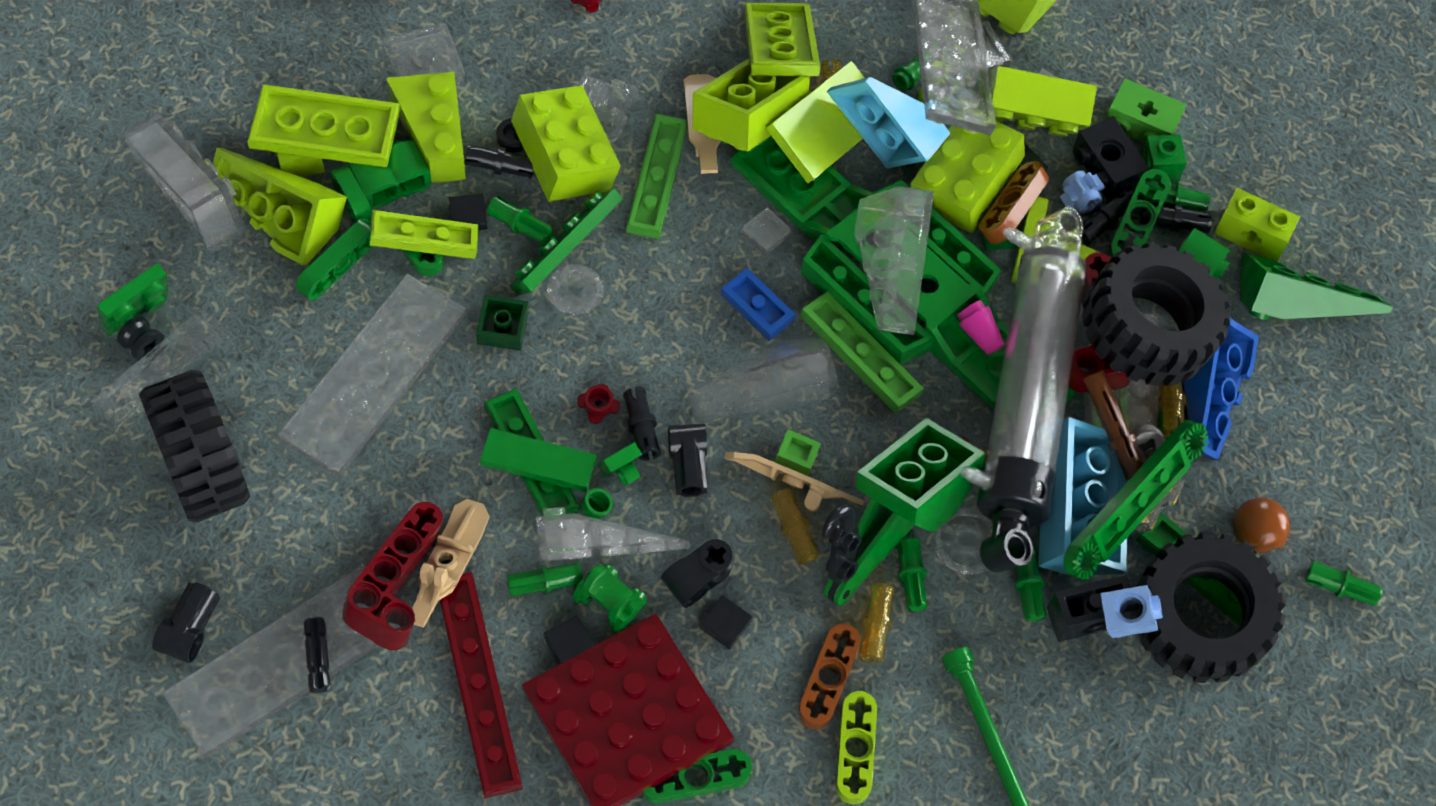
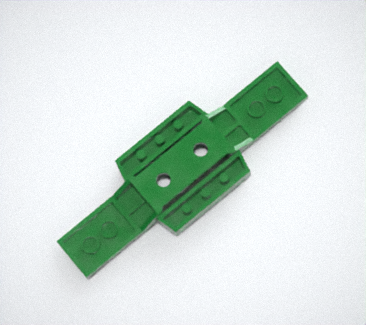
[730,136,1077,431]

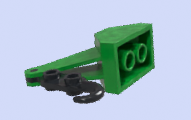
[822,418,985,606]

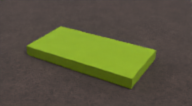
[744,3,820,76]
[766,61,864,183]
[247,84,400,168]

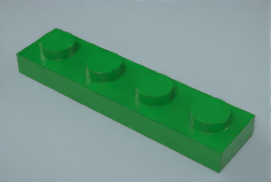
[509,188,623,295]

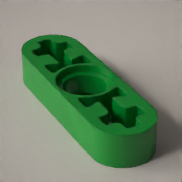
[1109,169,1171,257]
[296,218,373,301]
[642,749,752,804]

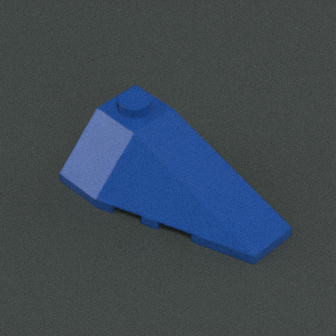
[1183,319,1259,460]

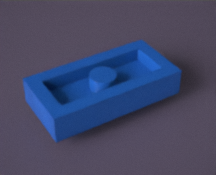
[721,268,796,341]

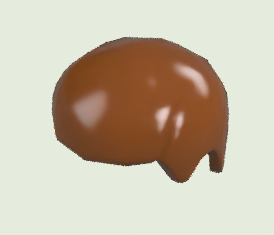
[1233,497,1291,553]

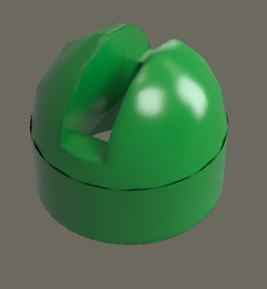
[580,488,613,521]

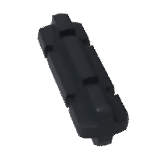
[304,617,331,693]

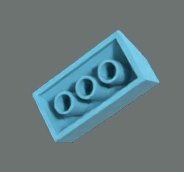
[1038,417,1128,575]

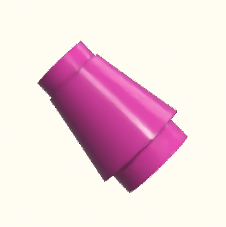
[957,300,1005,356]

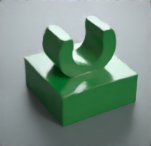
[597,442,642,486]

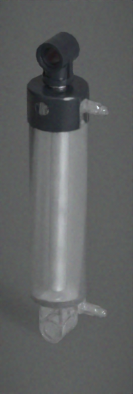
[961,207,1087,573]

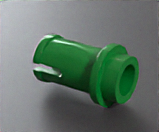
[892,52,934,91]

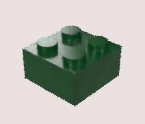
[476,295,529,351]

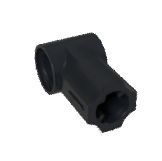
[668,424,708,497]
[152,582,220,664]

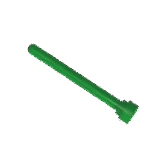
[941,646,1029,806]

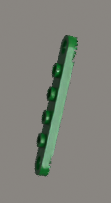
[1064,420,1208,580]

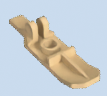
[683,74,721,174]
[725,452,865,512]
[412,499,490,628]

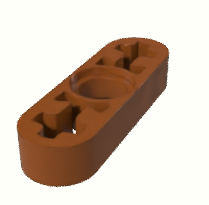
[979,161,1049,244]
[798,624,861,729]

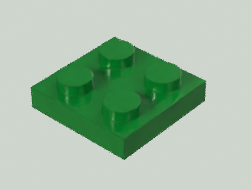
[97,263,168,337]

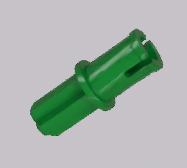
[1144,181,1211,211]
[487,195,554,244]
[896,538,928,613]
[1015,548,1046,622]
[1305,560,1382,606]
[507,561,583,597]

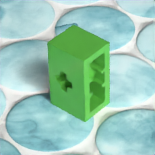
[1106,78,1187,144]

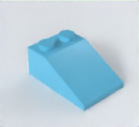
[827,77,950,168]

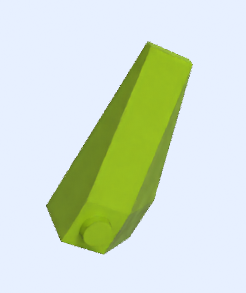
[209,147,347,265]

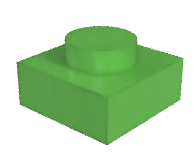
[774,429,821,476]

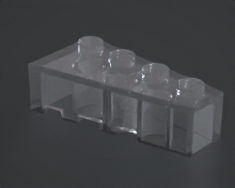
[123,113,247,255]

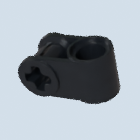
[661,539,733,608]

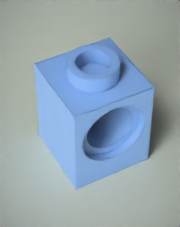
[1101,585,1163,638]

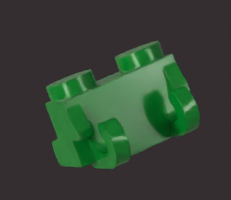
[572,564,647,635]

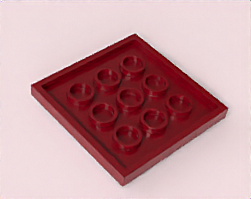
[522,613,734,806]

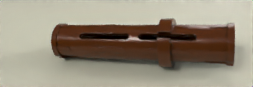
[1082,370,1144,481]

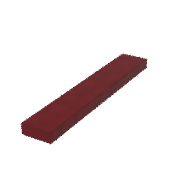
[440,572,523,799]

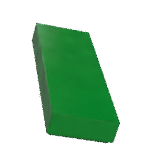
[480,428,597,492]

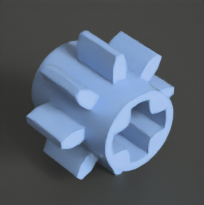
[1060,171,1105,213]

